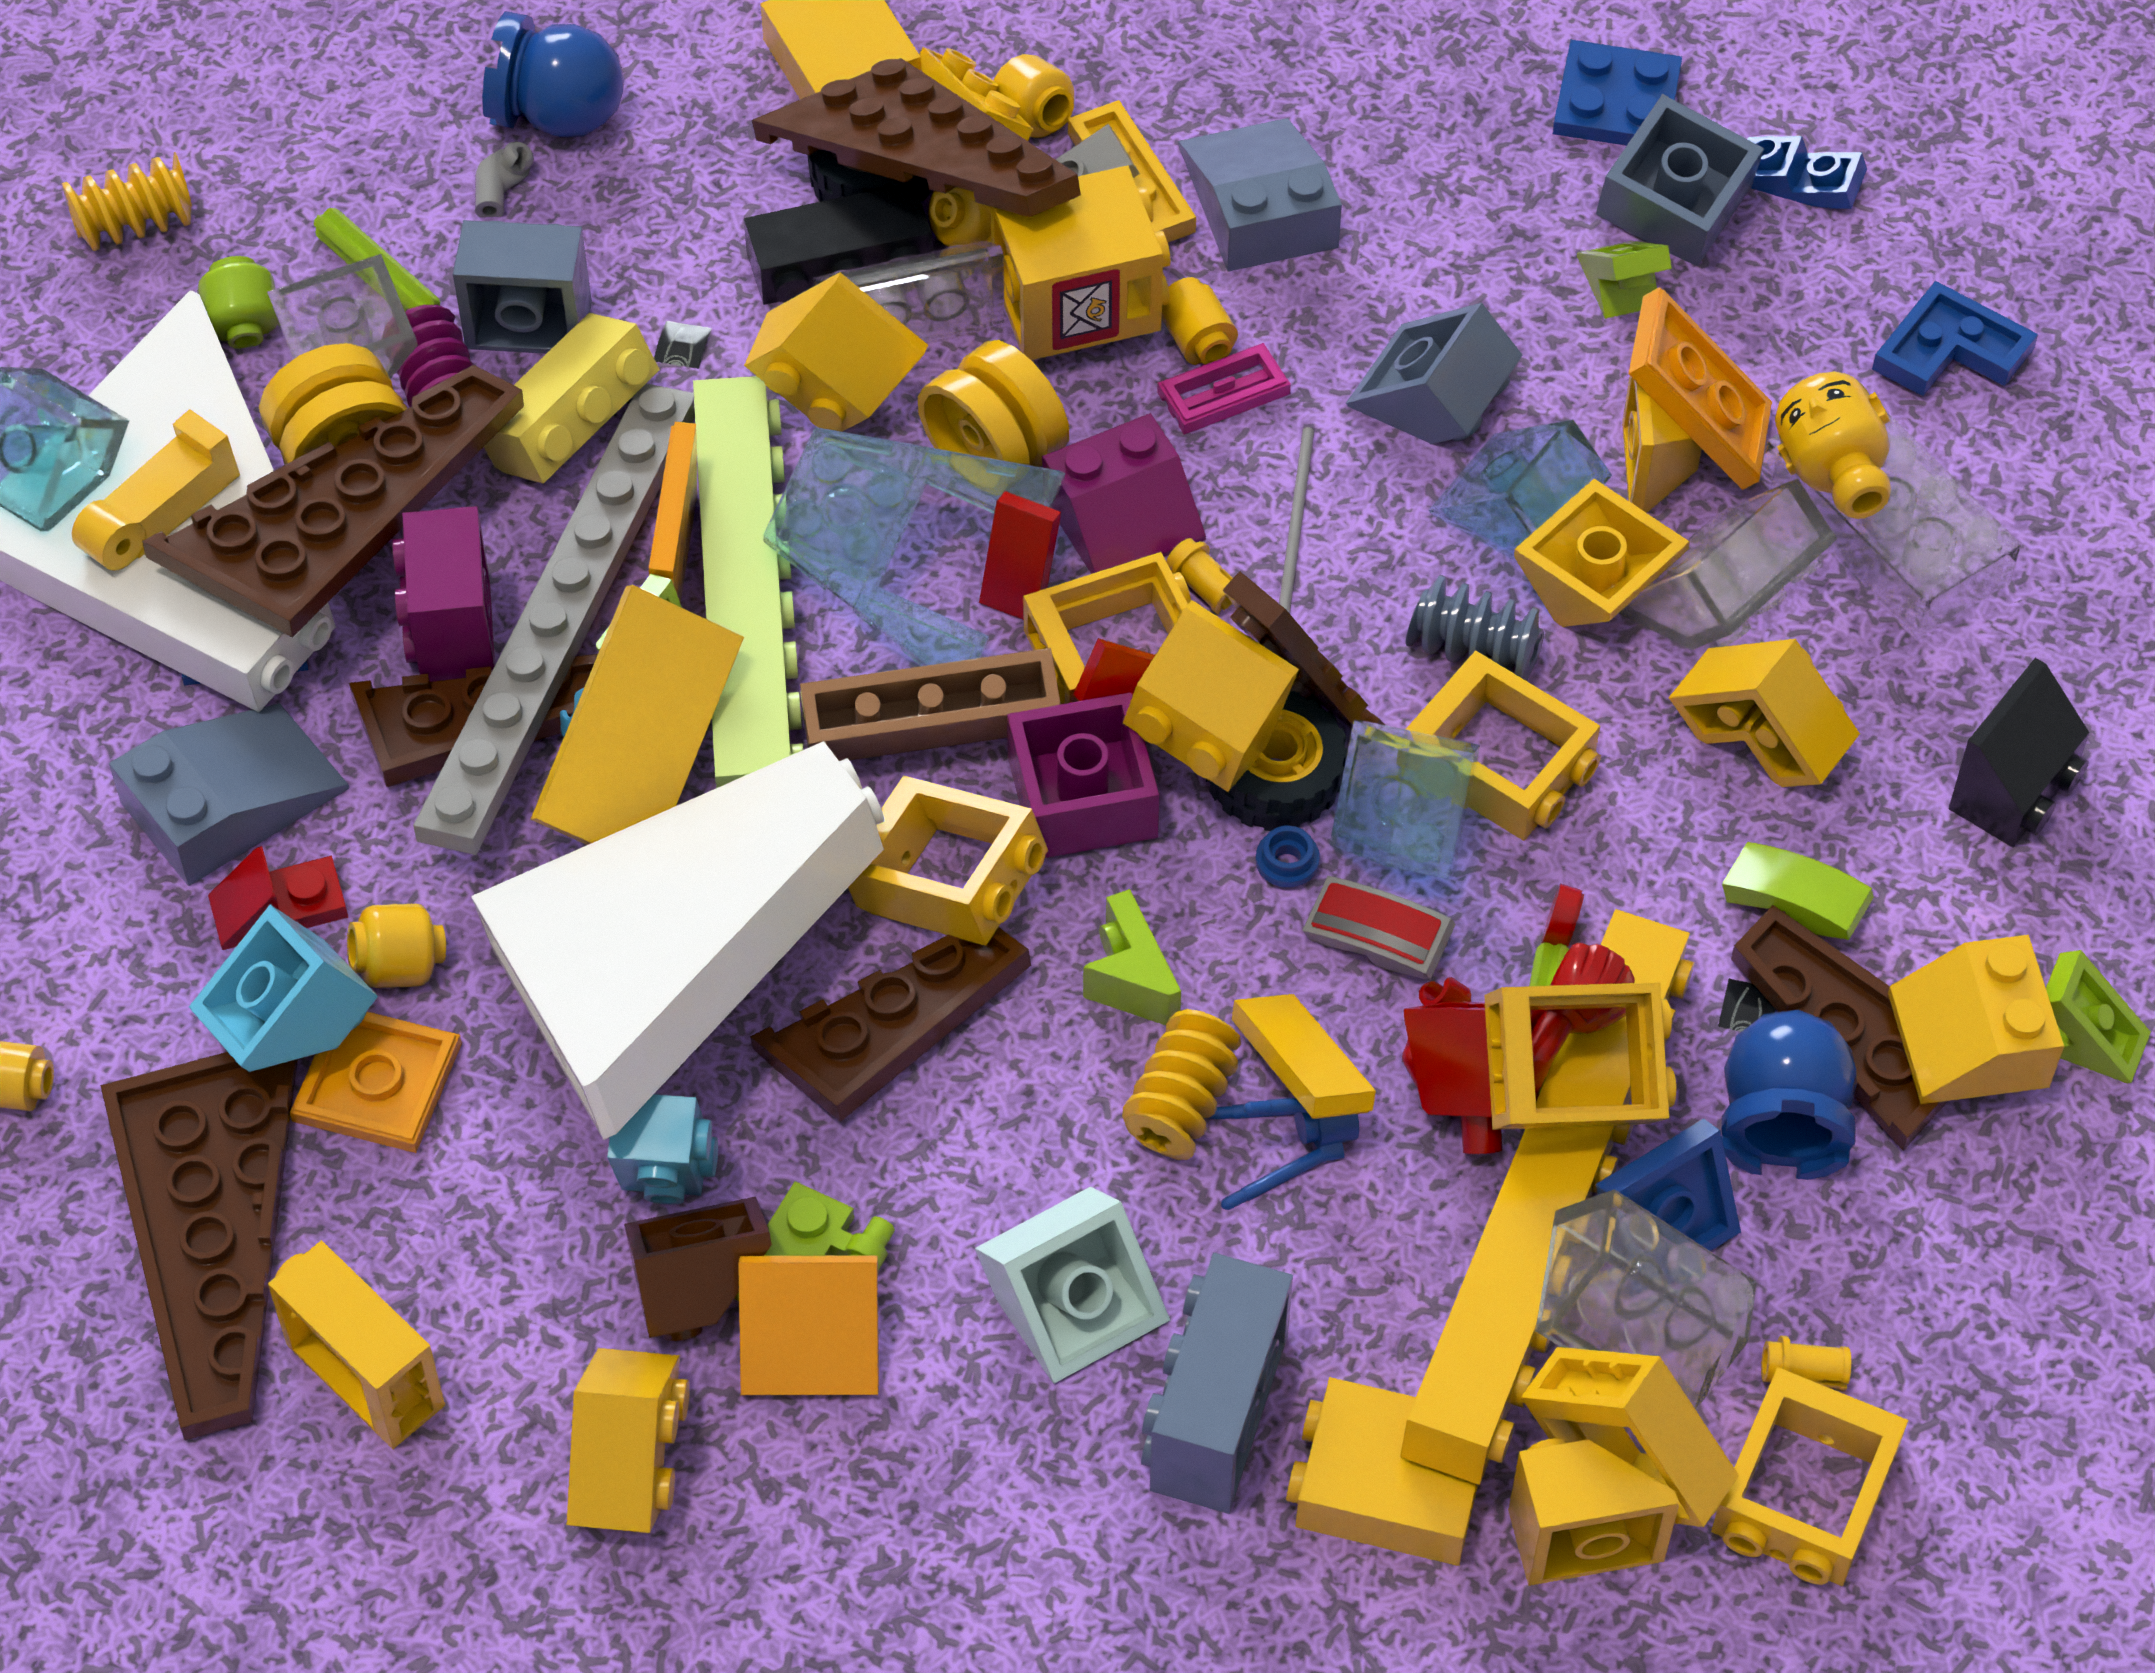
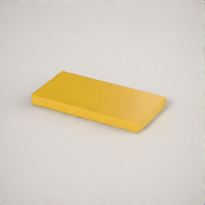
[530,584,744,845]

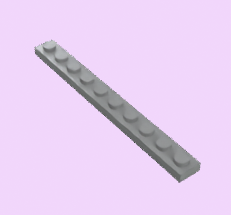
[413,383,695,855]

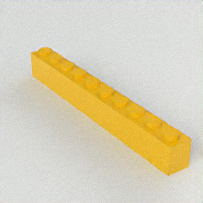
[1400,909,1695,1485]

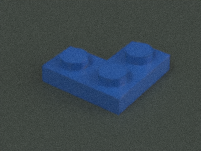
[1872,281,2038,396]

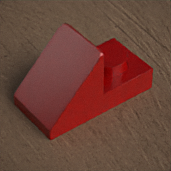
[208,846,348,950]

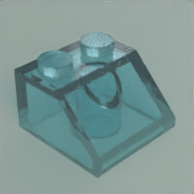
[0,367,130,531]
[1428,419,1612,559]
[1330,719,1480,879]

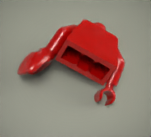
[1402,943,1635,1154]

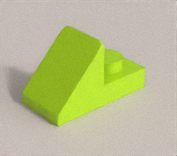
[1576,241,1672,319]
[1083,889,1181,1026]
[2046,950,2151,1084]

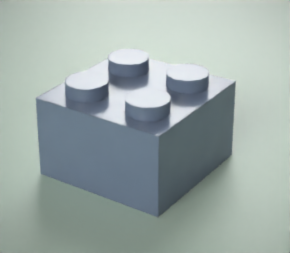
[1596,94,1764,266]
[453,220,592,354]

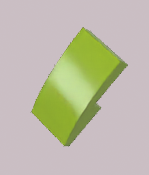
[1722,842,1874,940]

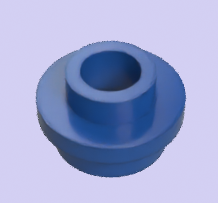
[1256,825,1320,888]

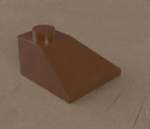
[624,1196,772,1341]

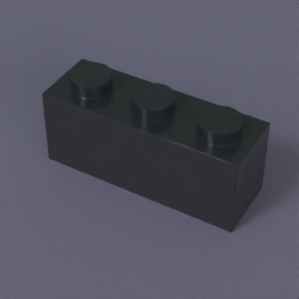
[744,182,933,305]

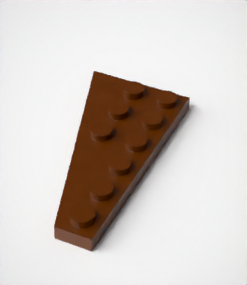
[752,58,1081,217]
[142,365,524,638]
[100,1052,298,1440]

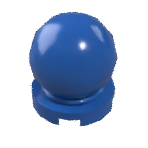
[482,11,624,137]
[1721,1010,1857,1180]

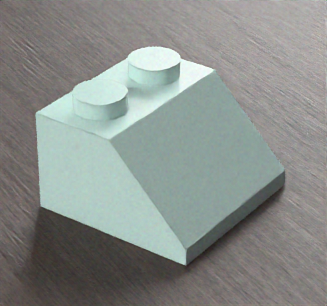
[975,1187,1170,1384]

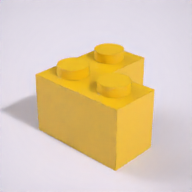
[1668,639,1860,787]
[566,1348,690,1533]

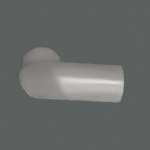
[475,141,534,218]

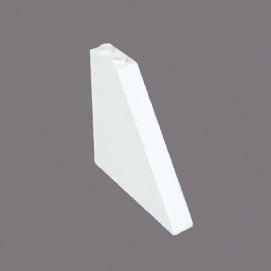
[0,290,336,712]
[471,741,884,1140]

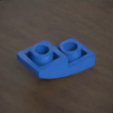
[1747,136,1867,209]

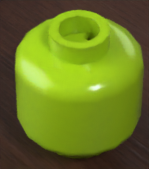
[197,256,280,349]

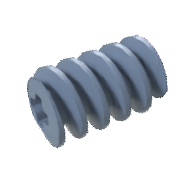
[1405,574,1544,681]

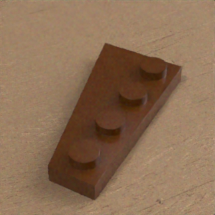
[1223,571,1389,745]
[349,654,598,788]
[1731,905,1948,1151]
[750,927,1031,1122]

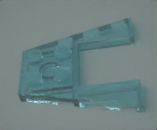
[763,427,1065,666]

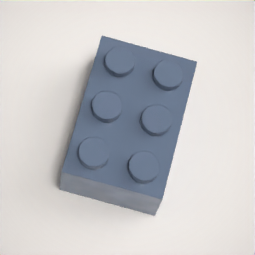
[1141,1252,1293,1514]

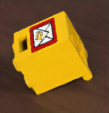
[987,165,1171,360]

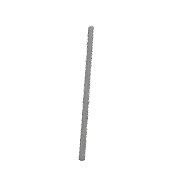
[1279,427,1314,613]

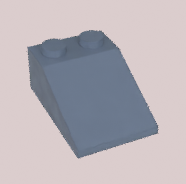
[1178,118,1342,272]
[109,703,349,886]

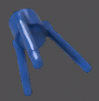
[1209,1098,1359,1210]

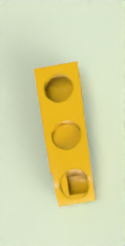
[71,409,240,571]

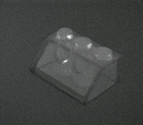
[814,241,1005,344]
[1619,478,1837,650]
[1535,1189,1757,1410]

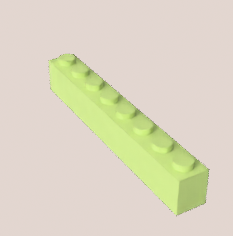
[693,376,803,788]

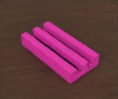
[1157,343,1291,435]

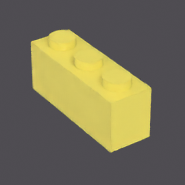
[484,313,660,484]

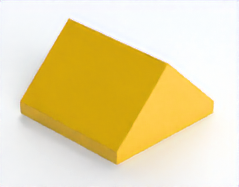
[1514,479,1690,627]

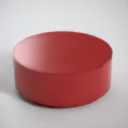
[1541,883,1584,947]

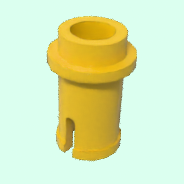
[1166,538,1233,615]
[1761,1335,1851,1391]

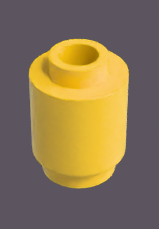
[1162,277,1238,365]
[0,1041,54,1111]

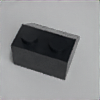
[1948,657,2090,848]

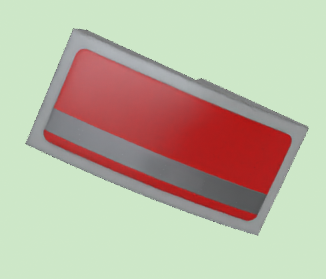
[1302,876,1456,980]

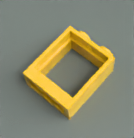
[1023,552,1191,704]
[1400,650,1601,841]
[848,775,1048,946]
[1484,982,1676,1130]
[268,1240,445,1449]
[1521,1347,1739,1527]
[1711,1367,1909,1587]

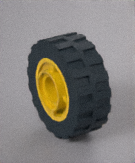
[1206,690,1348,831]

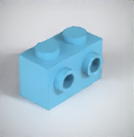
[607,1094,718,1205]

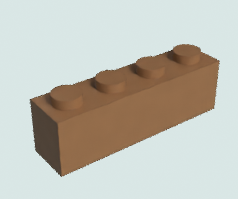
[800,648,1061,761]

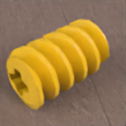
[61,152,192,251]
[1122,1009,1241,1160]

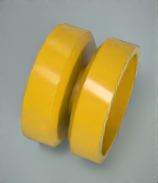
[918,340,1069,497]
[259,343,407,465]

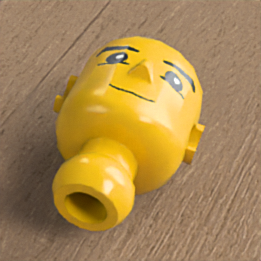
[1775,371,1891,519]

